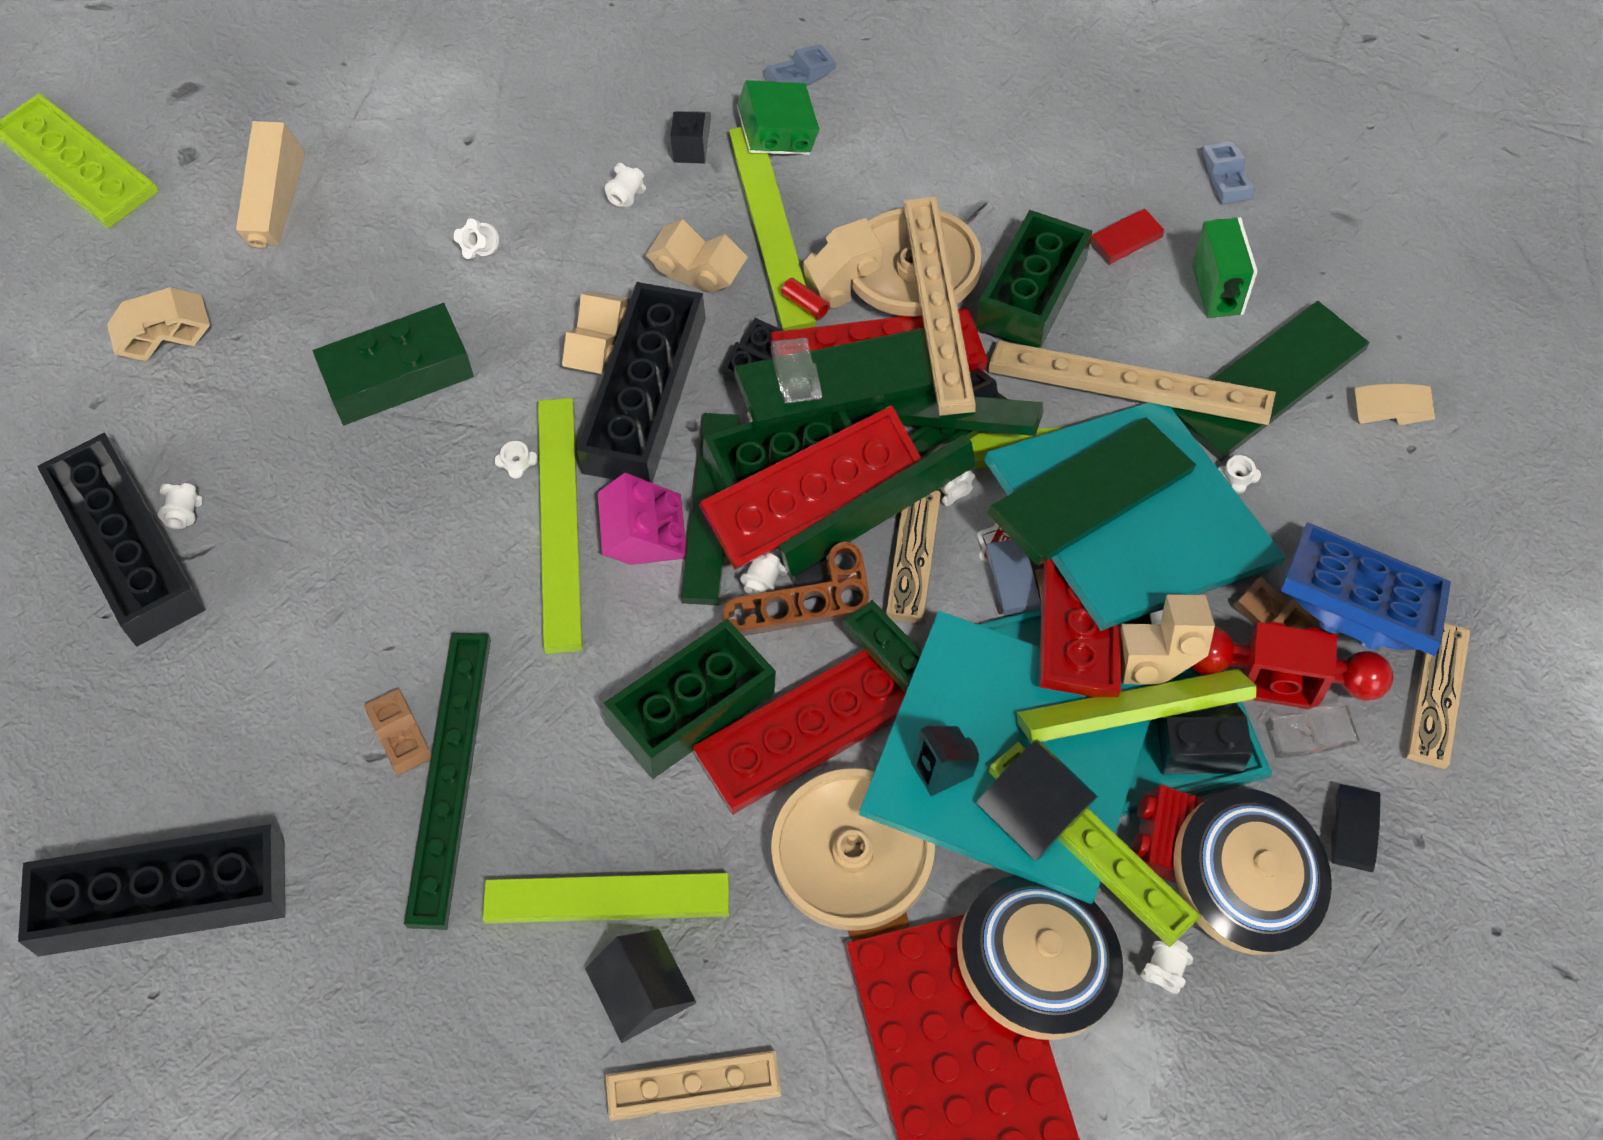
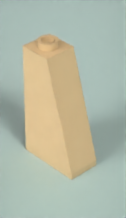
[236,121,305,248]

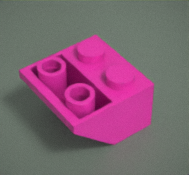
[598,473,687,565]

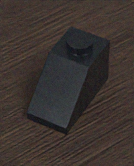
[670,111,711,164]
[911,725,979,796]

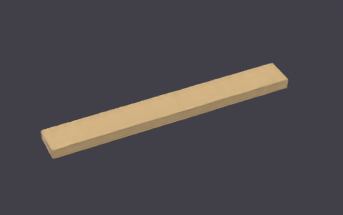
[904,196,976,416]
[989,341,1276,425]

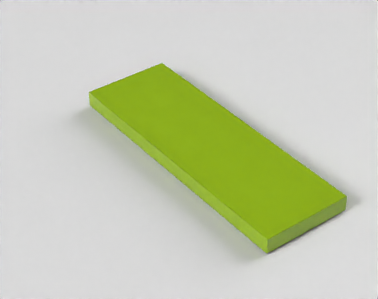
[0,93,159,229]

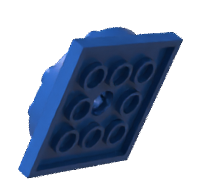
[1281,522,1451,656]

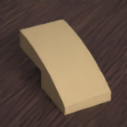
[1355,384,1435,426]

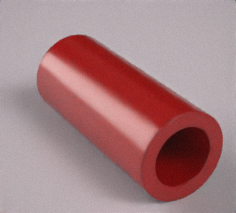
[781,278,830,320]

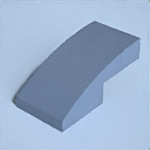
[765,44,837,86]
[1202,141,1255,204]
[986,539,1041,615]

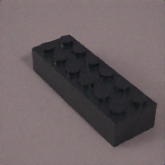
[577,282,706,483]
[37,432,205,647]
[18,824,285,957]

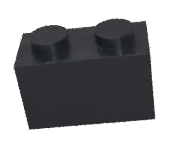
[1156,703,1253,775]

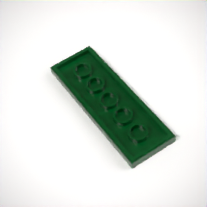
[1172,301,1370,461]
[734,328,935,429]
[987,417,1196,565]

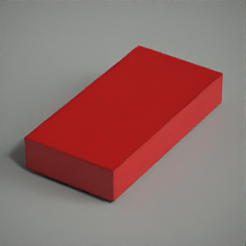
[1090,208,1165,265]

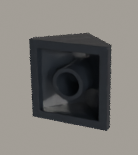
[585,930,696,1043]

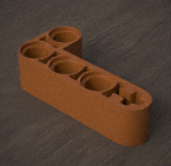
[723,542,869,636]

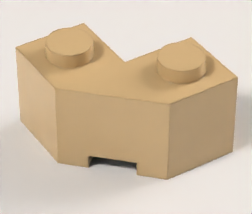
[803,218,883,309]
[646,219,748,293]
[107,287,210,361]
[562,290,630,374]
[1121,594,1215,685]

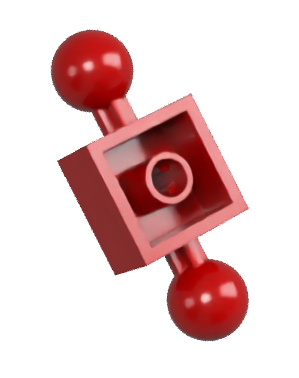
[1191,622,1393,711]

